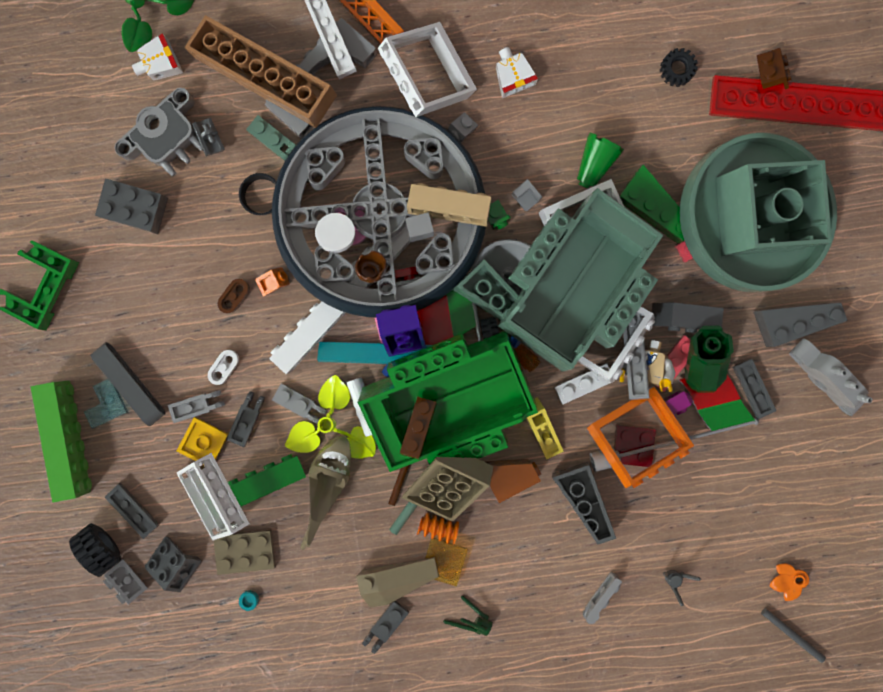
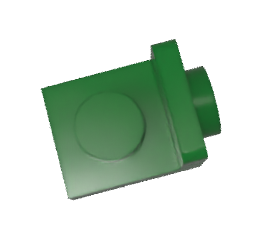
[488,200,511,230]

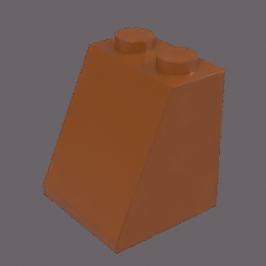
[484,459,542,503]

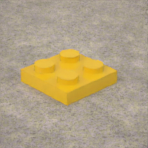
[176,417,229,465]

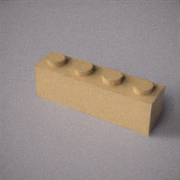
[407,183,491,227]

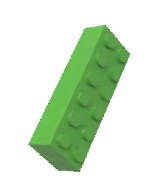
[30,381,92,503]

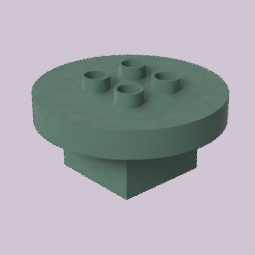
[680,133,837,292]

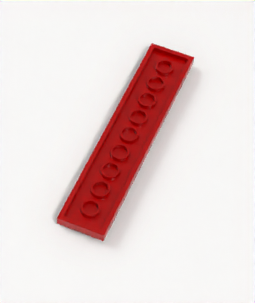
[709,75,883,131]

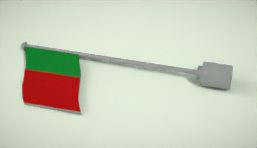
[417,290,505,432]
[589,375,759,472]

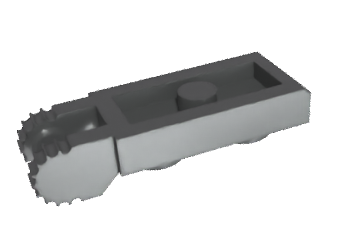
[227,391,265,447]
[362,601,409,654]

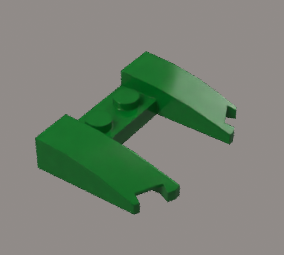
[0,240,79,331]

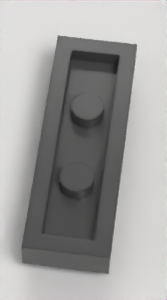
[733,359,777,419]
[105,483,160,539]

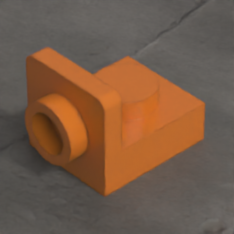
[255,267,290,296]

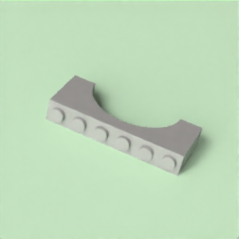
[264,18,377,139]

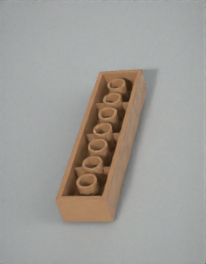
[184,15,337,128]

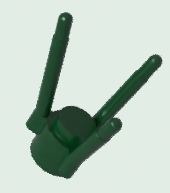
[443,596,493,636]

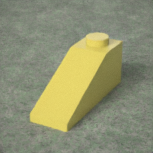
[526,397,564,460]

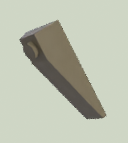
[356,557,439,608]

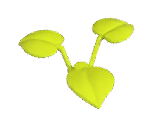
[285,375,376,459]

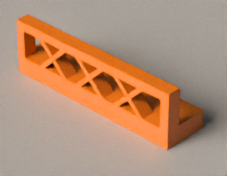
[339,0,404,45]

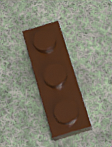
[400,397,437,460]

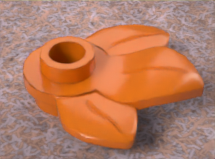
[769,563,809,601]

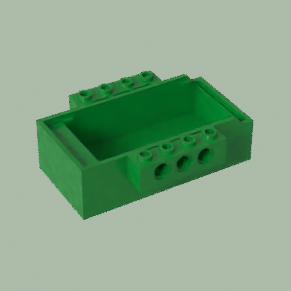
[357,331,538,472]

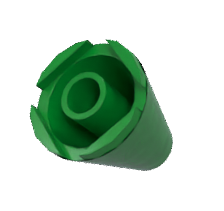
[577,132,624,189]

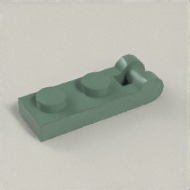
[246,115,296,161]

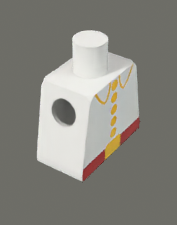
[132,33,183,80]
[496,47,538,98]

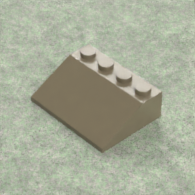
[402,457,494,522]

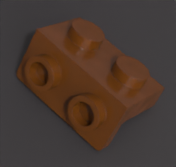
[756,48,792,89]

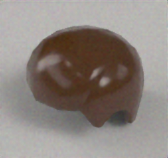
[355,250,387,283]

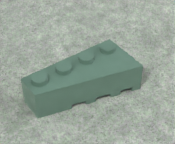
[452,259,518,321]

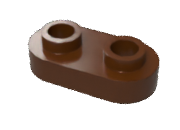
[217,279,250,314]

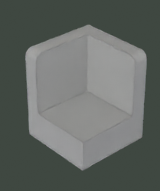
[512,179,542,212]
[405,212,434,242]

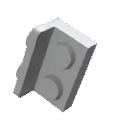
[103,560,147,605]

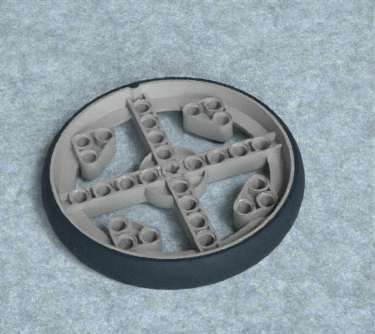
[272,106,486,318]

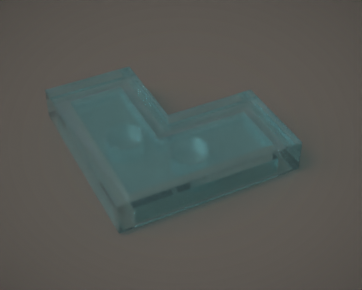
[84,379,128,429]

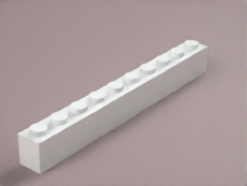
[269,225,410,374]

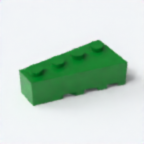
[619,165,684,244]
[227,454,306,507]

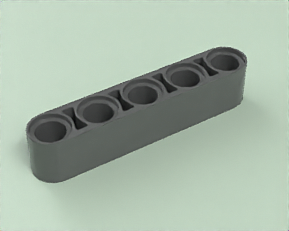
[90,342,166,426]

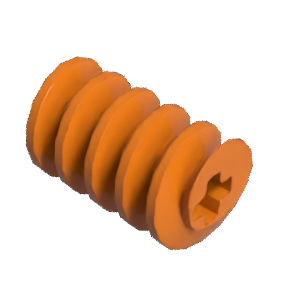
[417,512,459,546]

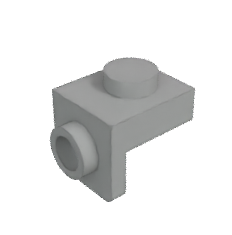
[447,112,478,143]

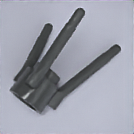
[663,570,701,606]

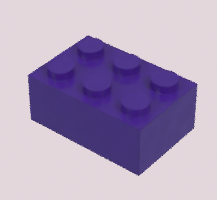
[376,305,426,357]

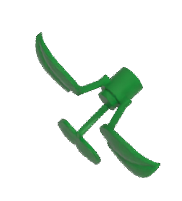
[121,0,194,52]

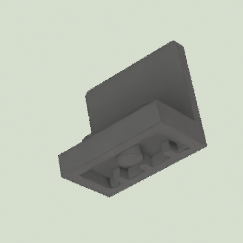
[145,537,202,592]

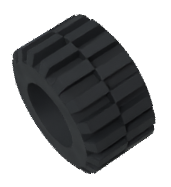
[69,523,121,577]

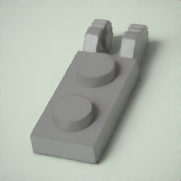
[272,383,327,424]
[168,390,225,424]
[583,572,622,625]

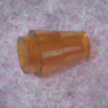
[515,344,541,373]

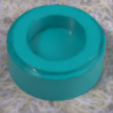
[239,590,259,611]

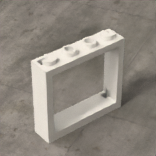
[378,22,477,117]
[538,179,624,226]
[578,307,655,383]
[177,453,250,540]

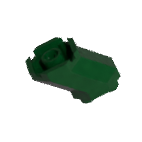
[684,325,734,393]

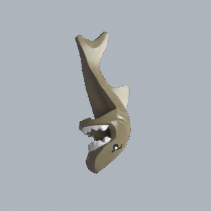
[301,436,351,550]

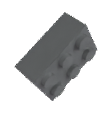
[95,178,168,234]

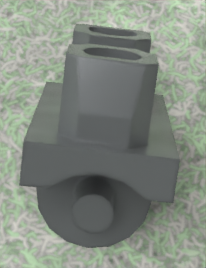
[192,117,225,157]

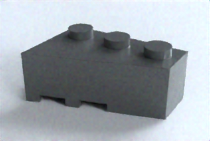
[652,302,724,333]

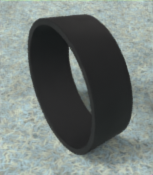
[239,173,276,215]

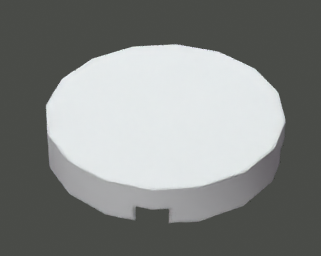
[315,213,356,253]

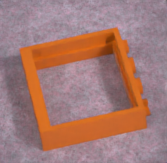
[587,387,694,488]

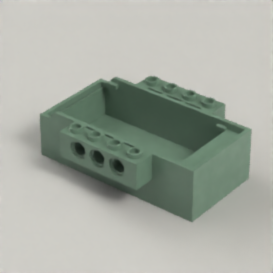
[498,188,663,372]

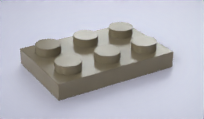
[214,529,276,575]

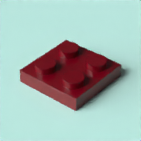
[614,425,656,467]

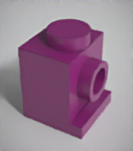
[663,390,693,418]

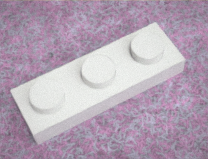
[554,364,615,405]

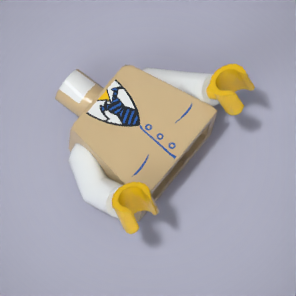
[620,340,676,392]

